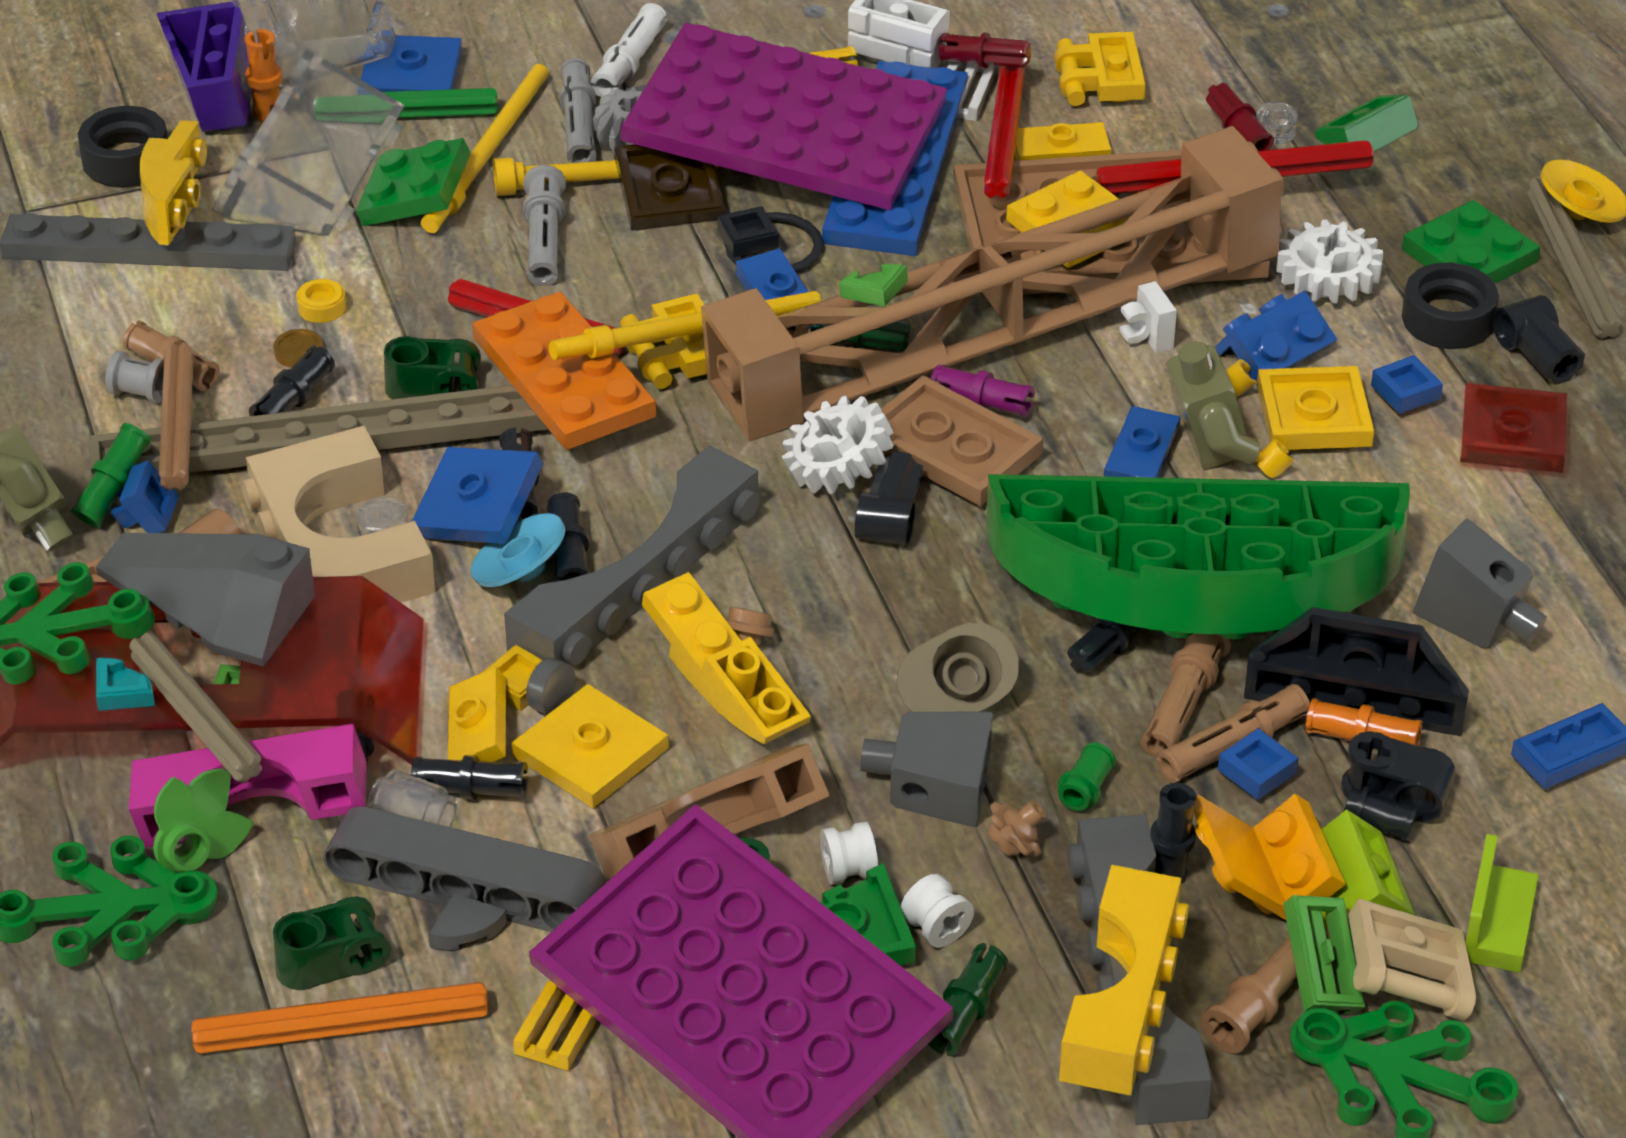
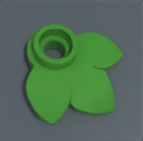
[153,768,254,873]

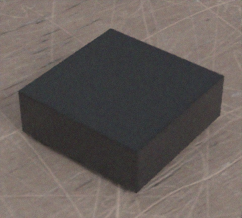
[717,206,779,258]

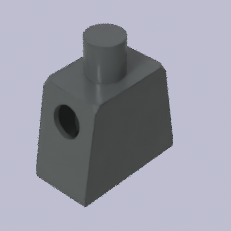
[1412,518,1547,648]
[861,712,993,827]

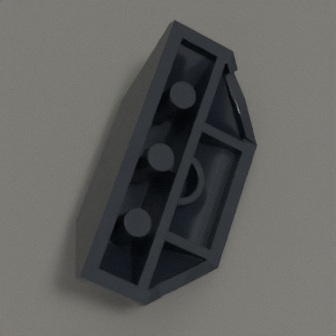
[1244,607,1469,736]

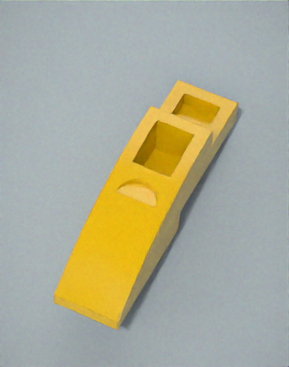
[140,120,207,245]
[642,572,811,744]

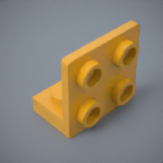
[1193,794,1346,920]

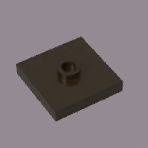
[614,144,725,230]

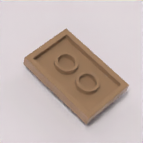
[881,375,1044,506]

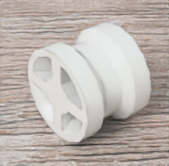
[820,821,878,885]
[901,874,974,948]

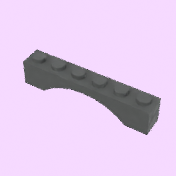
[504,445,760,666]
[1067,814,1212,1125]

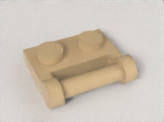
[1348,899,1476,1021]

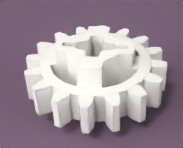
[1276,220,1383,303]
[782,396,894,494]

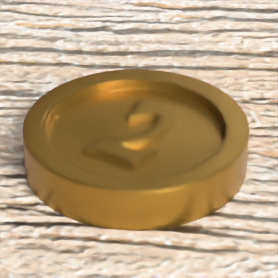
[273,329,323,367]

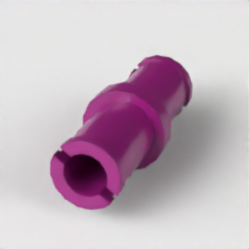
[931,364,1035,418]

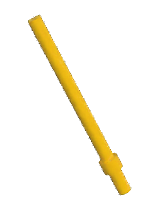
[421,64,549,233]
[549,291,821,360]

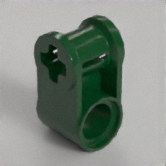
[384,336,481,399]
[273,896,391,990]

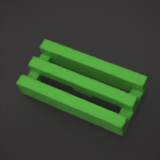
[1283,895,1365,1015]

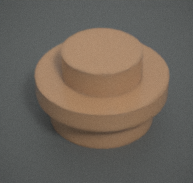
[725,606,774,645]

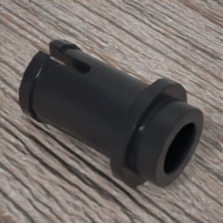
[1344,786,1418,842]

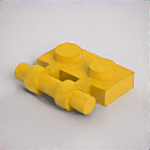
[1054,32,1146,106]
[620,293,707,389]

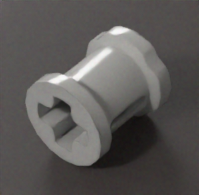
[105,351,164,404]

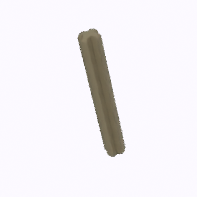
[129,633,262,782]

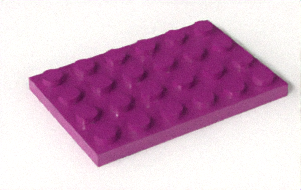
[621,22,947,210]
[529,804,953,1138]

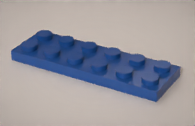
[822,61,968,256]

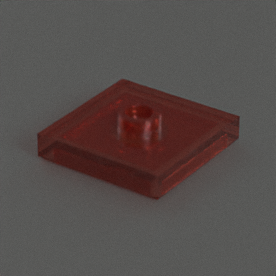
[1460,383,1567,473]

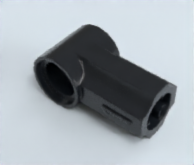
[1493,295,1585,385]
[854,451,923,546]

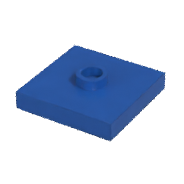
[359,34,462,93]
[411,447,543,544]

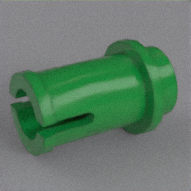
[1057,742,1116,811]

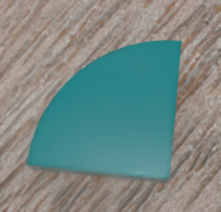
[96,658,155,711]

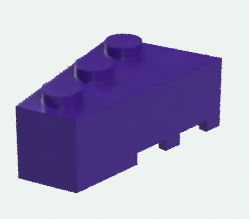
[157,0,258,132]

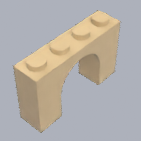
[241,425,436,627]

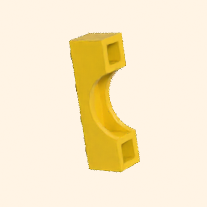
[1059,865,1189,1096]

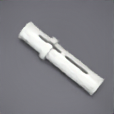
[591,3,667,97]

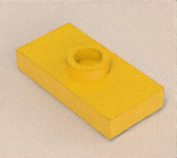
[1015,122,1111,161]
[448,667,506,762]

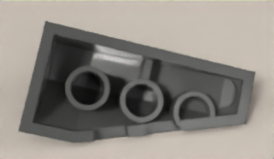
[96,533,315,667]

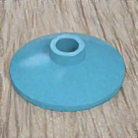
[470,513,565,587]

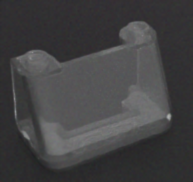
[211,49,405,237]

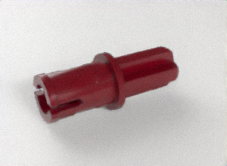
[939,32,1031,69]
[1206,82,1274,151]

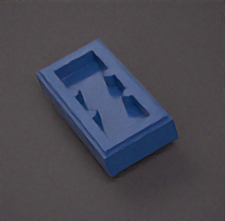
[735,248,821,329]
[1104,406,1181,478]
[1511,703,1626,789]

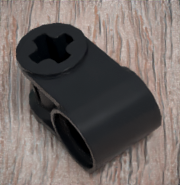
[1341,731,1455,823]

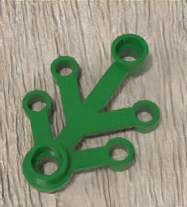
[0,562,155,684]
[0,835,218,966]
[1289,1001,1519,1138]

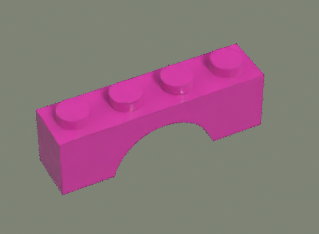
[129,724,367,848]

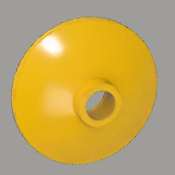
[1541,159,1626,223]

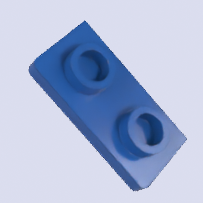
[1215,291,1337,386]

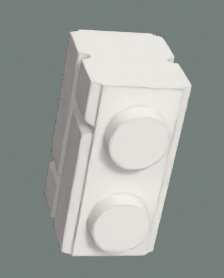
[848,0,950,68]

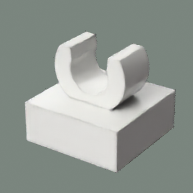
[1119,281,1177,353]

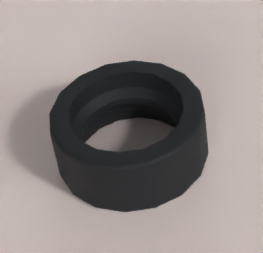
[77,105,168,187]
[1401,262,1499,349]

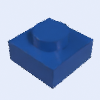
[1371,355,1443,414]
[1218,728,1299,800]

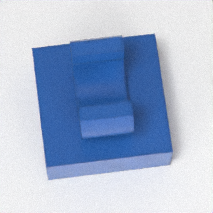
[111,460,179,533]

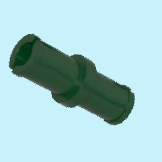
[928,943,1008,1056]

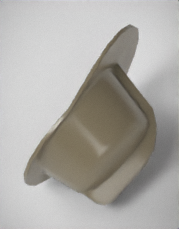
[897,622,1019,712]

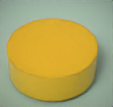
[296,279,346,323]

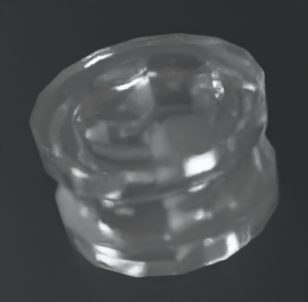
[1256,102,1298,145]

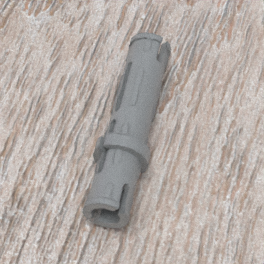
[559,58,597,163]

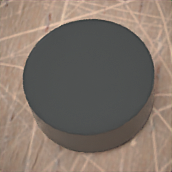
[527,658,575,715]

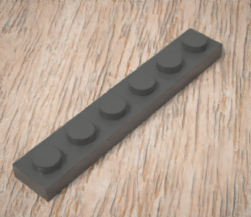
[0,213,296,271]

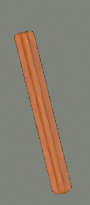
[191,982,488,1054]

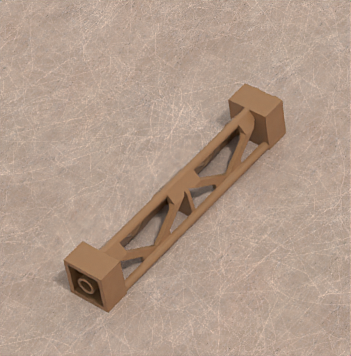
[701,126,1285,442]

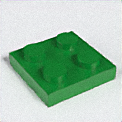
[355,138,471,226]
[1402,200,1541,284]

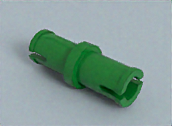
[70,423,152,528]

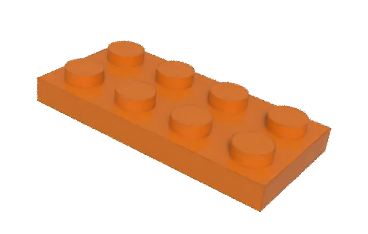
[472,291,656,450]

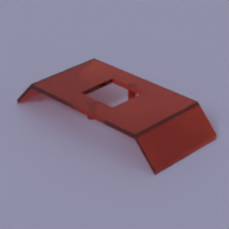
[0,576,424,765]

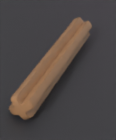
[159,343,193,490]

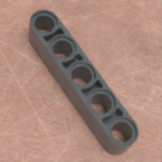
[323,806,606,932]

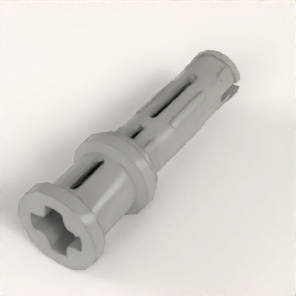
[523,165,566,286]

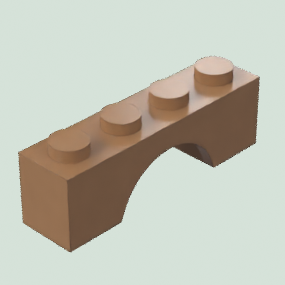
[589,743,829,881]

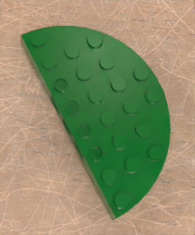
[986,474,1410,639]

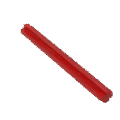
[984,66,1025,199]
[1095,140,1374,194]

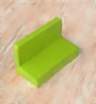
[1321,809,1415,928]
[1465,834,1539,973]

